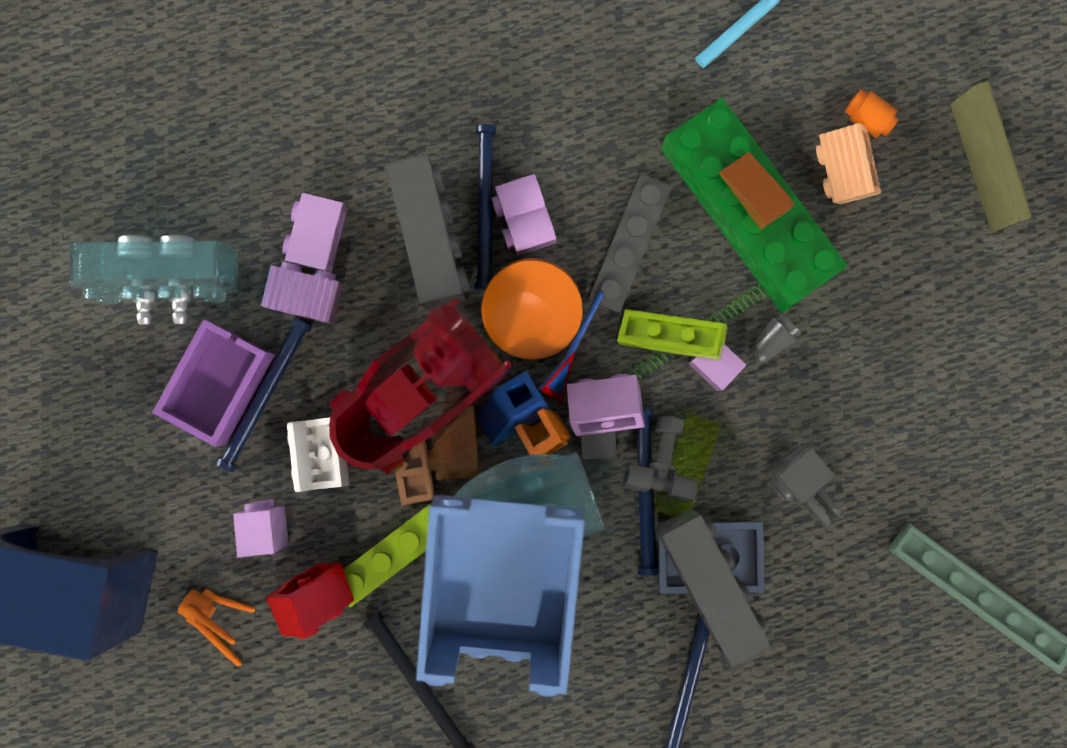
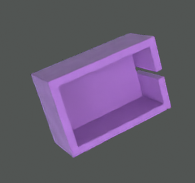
[152,319,275,447]

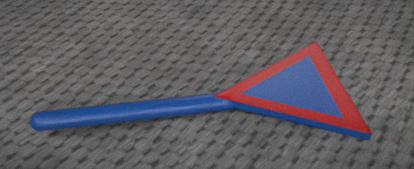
[538,291,604,403]

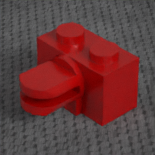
[266,563,355,639]

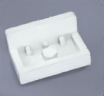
[287,417,350,492]

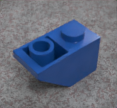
[476,371,552,446]

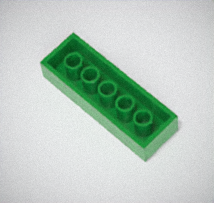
[661,97,848,313]

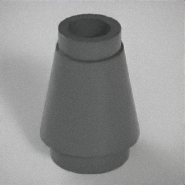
[749,313,802,364]

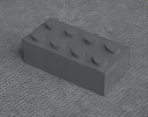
[386,154,470,310]
[654,508,771,668]

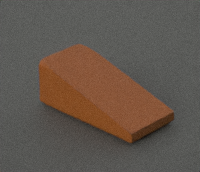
[719,152,795,230]

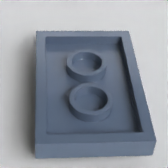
[657,521,765,594]

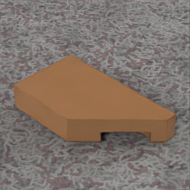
[395,440,435,505]

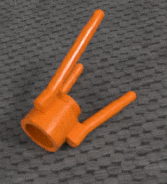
[177,588,255,666]

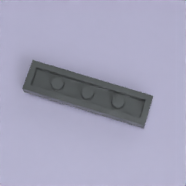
[588,173,672,314]

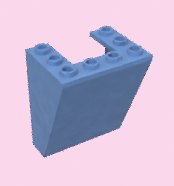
[416,495,584,696]

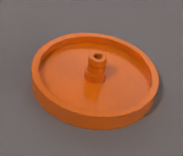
[481,258,582,359]

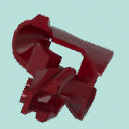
[329,298,511,475]

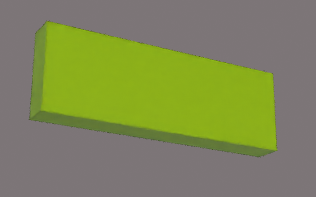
[617,309,728,361]

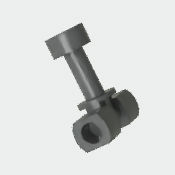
[622,416,698,503]

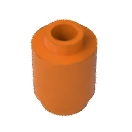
[844,88,899,138]

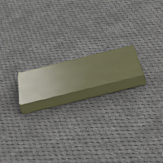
[950,81,1032,233]

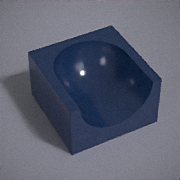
[0,524,158,661]

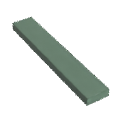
[887,522,1067,674]

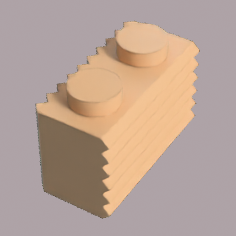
[816,123,881,204]

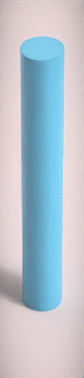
[695,0,780,68]

